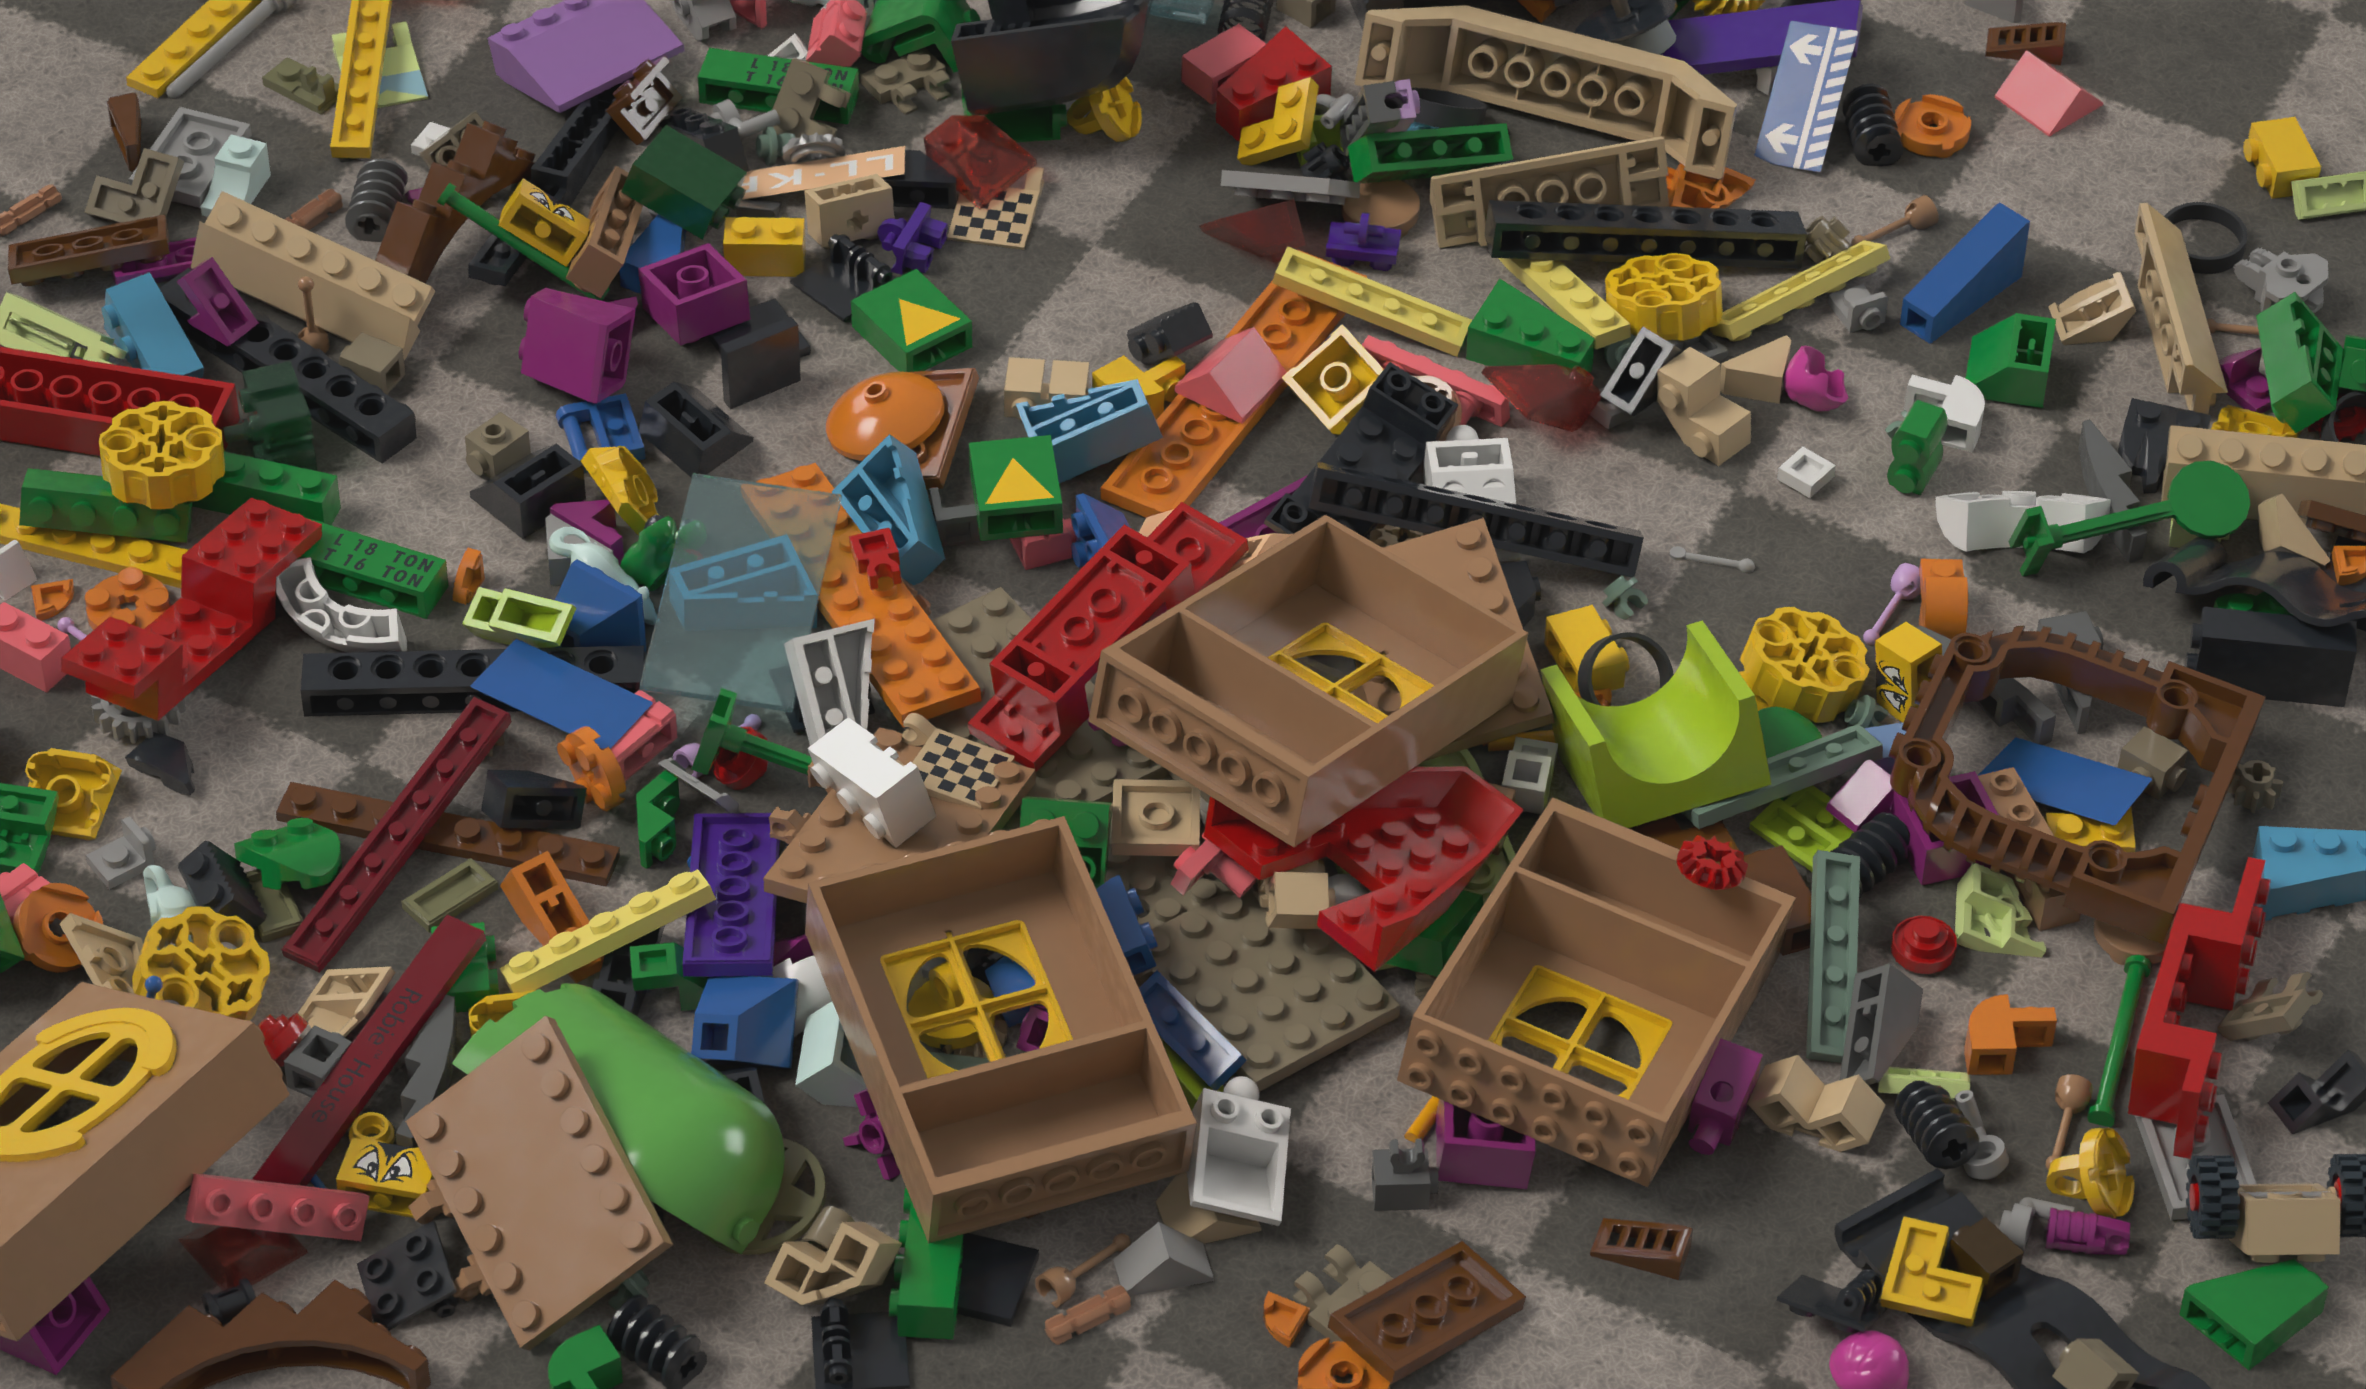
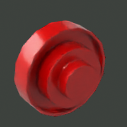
[714,727,768,790]
[1891,916,1957,974]
[258,1013,308,1068]

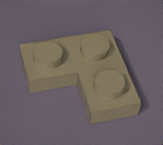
[85,148,185,223]

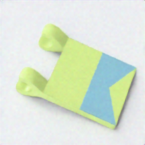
[332,22,428,108]

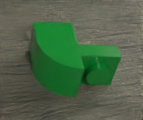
[548,1324,623,1389]

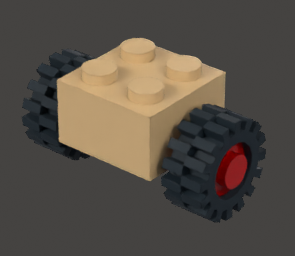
[2186,1154,2366,1263]

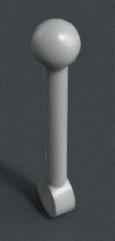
[1670,546,1755,573]

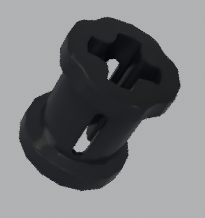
[201,1277,256,1327]

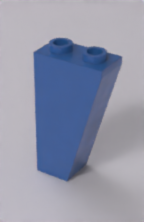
[1900,202,2030,344]
[985,875,1158,1027]

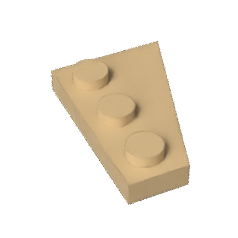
[60,913,143,993]

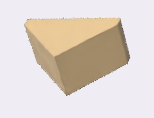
[1720,335,1791,404]

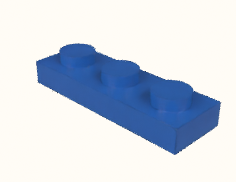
[1139,970,1247,1091]

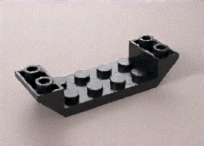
[1264,362,1458,538]

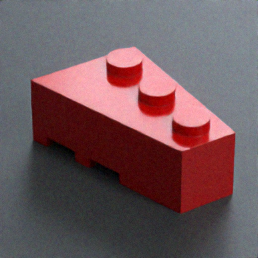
[1216,26,1332,142]

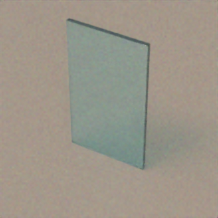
[640,473,842,713]

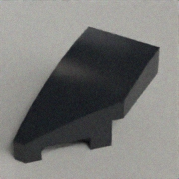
[125,732,195,795]

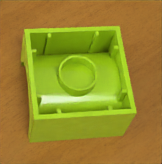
[1540,620,1772,828]

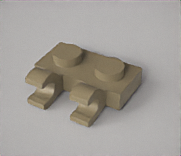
[860,48,950,115]
[772,58,852,138]
[2217,971,2323,1041]
[1292,1244,1393,1342]

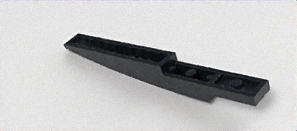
[468,76,635,286]

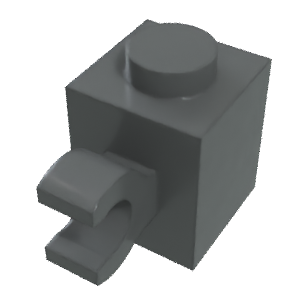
[1371,1139,1438,1211]

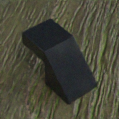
[2267,1050,2366,1135]

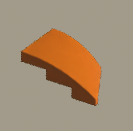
[1666,163,1755,209]

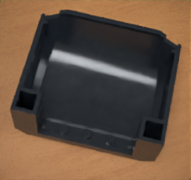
[951,0,1153,116]

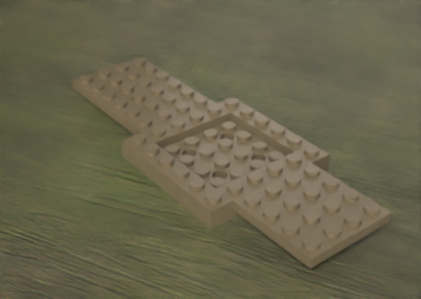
[928,587,1400,1092]

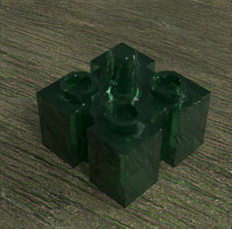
[222,361,317,471]

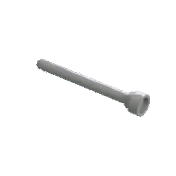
[166,0,296,98]

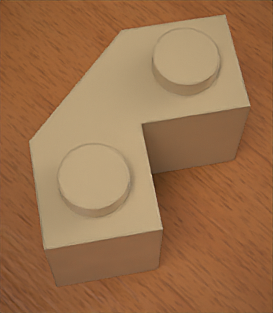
[1657,347,1751,466]
[1257,860,1336,929]
[1747,1055,1886,1152]
[764,1222,902,1305]

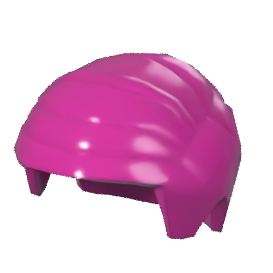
[1783,346,1849,412]
[1829,1331,1909,1389]

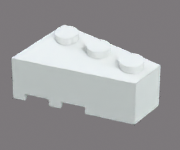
[784,619,875,746]
[807,717,936,848]

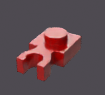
[849,528,902,590]

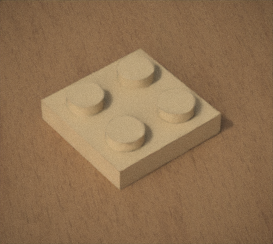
[1112,779,1200,856]

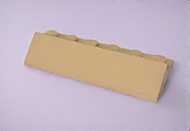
[1429,136,1669,248]
[191,191,435,360]
[2135,203,2228,414]
[2161,425,2366,529]

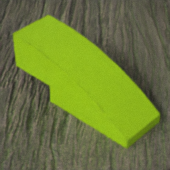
[462,587,576,648]

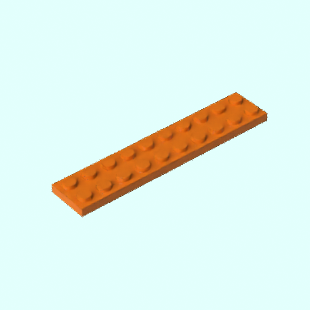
[1101,250,1367,517]
[740,462,982,728]

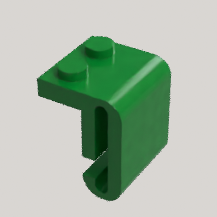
[861,0,981,73]

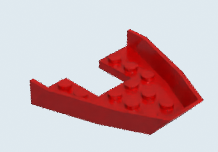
[1204,766,1524,972]

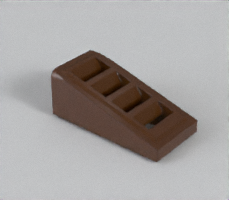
[1985,22,2066,65]
[107,93,141,172]
[1590,1218,1693,1280]

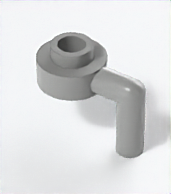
[1314,94,1355,129]
[710,99,780,138]
[1955,1090,2009,1180]
[2000,1197,2075,1252]

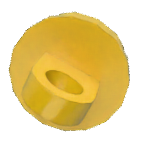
[1067,76,1142,142]
[908,961,996,1049]
[2046,1127,2135,1218]

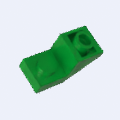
[636,770,680,869]
[630,942,709,1011]

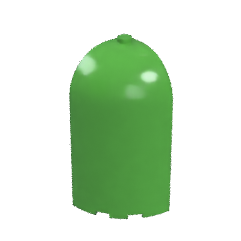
[452,984,785,1254]

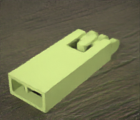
[0,292,127,365]

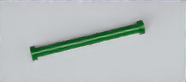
[437,182,610,301]
[2088,955,2152,1127]

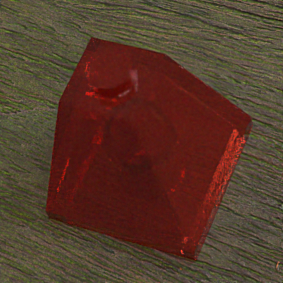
[923,115,1037,210]
[1199,199,1306,262]
[1481,364,1602,432]
[179,1224,308,1291]

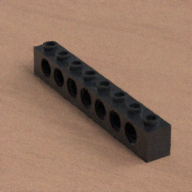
[1485,200,1807,269]
[159,268,417,464]
[1308,461,1644,577]
[300,645,646,717]

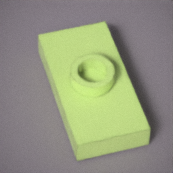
[2291,171,2366,220]
[1878,1067,1970,1098]

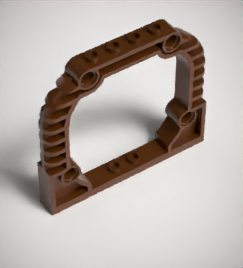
[1889,625,2266,945]

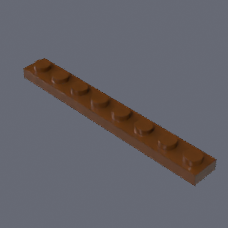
[276,782,620,887]

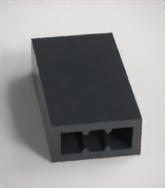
[2184,607,2357,707]

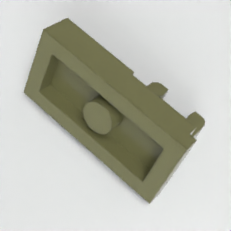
[262,57,339,115]

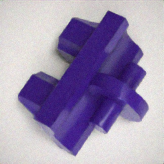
[877,202,948,275]
[1326,212,1401,271]

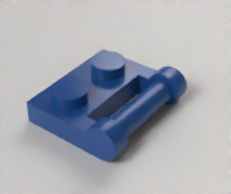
[556,393,645,473]

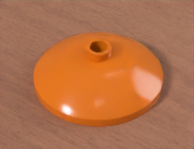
[826,372,945,461]

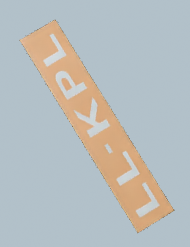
[741,146,905,200]

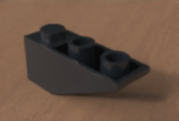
[659,107,749,172]

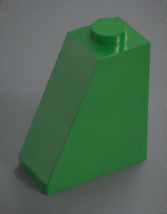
[2179,1259,2329,1370]

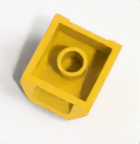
[1282,324,1384,434]

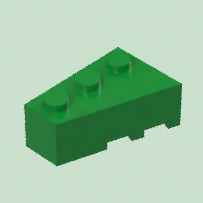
[1466,279,1595,395]
[2256,292,2343,433]

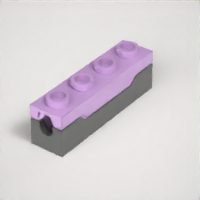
[1340,79,1420,159]

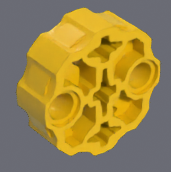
[1605,253,1723,341]
[99,401,225,509]
[1740,607,1870,723]
[132,906,270,1021]

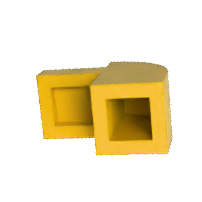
[1092,355,1185,419]

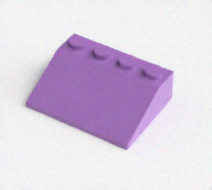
[488,0,685,113]

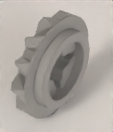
[783,132,845,164]

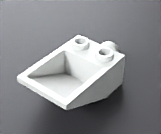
[1423,425,1521,561]
[1187,1076,1291,1226]

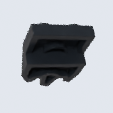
[2118,398,2212,494]

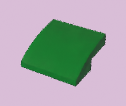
[0,783,59,874]

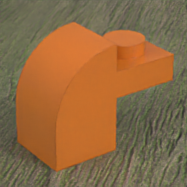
[1919,558,1968,640]
[1964,994,2057,1075]

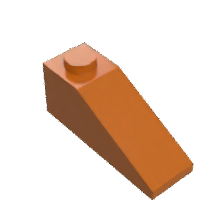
[500,851,605,983]

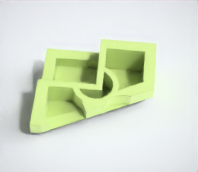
[1955,863,2046,958]

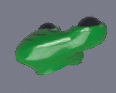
[620,515,707,591]

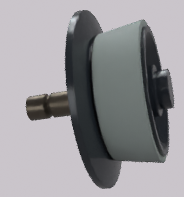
[1574,0,1677,55]

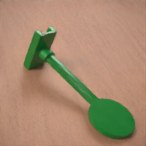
[2008,461,2251,576]
[691,688,812,775]

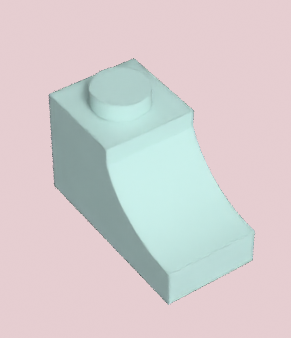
[201,135,271,217]

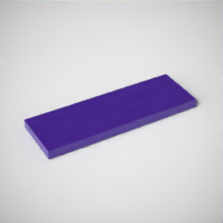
[1660,0,1863,75]
[683,813,781,977]

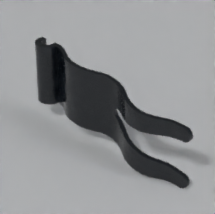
[2143,537,2366,627]
[1834,1168,2211,1389]

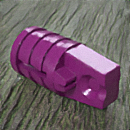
[2045,1207,2130,1255]

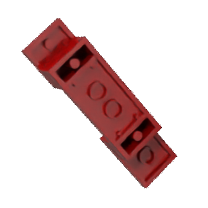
[61,498,322,721]
[968,502,1249,773]
[2128,857,2271,1159]

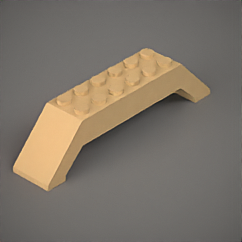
[1354,6,1737,180]

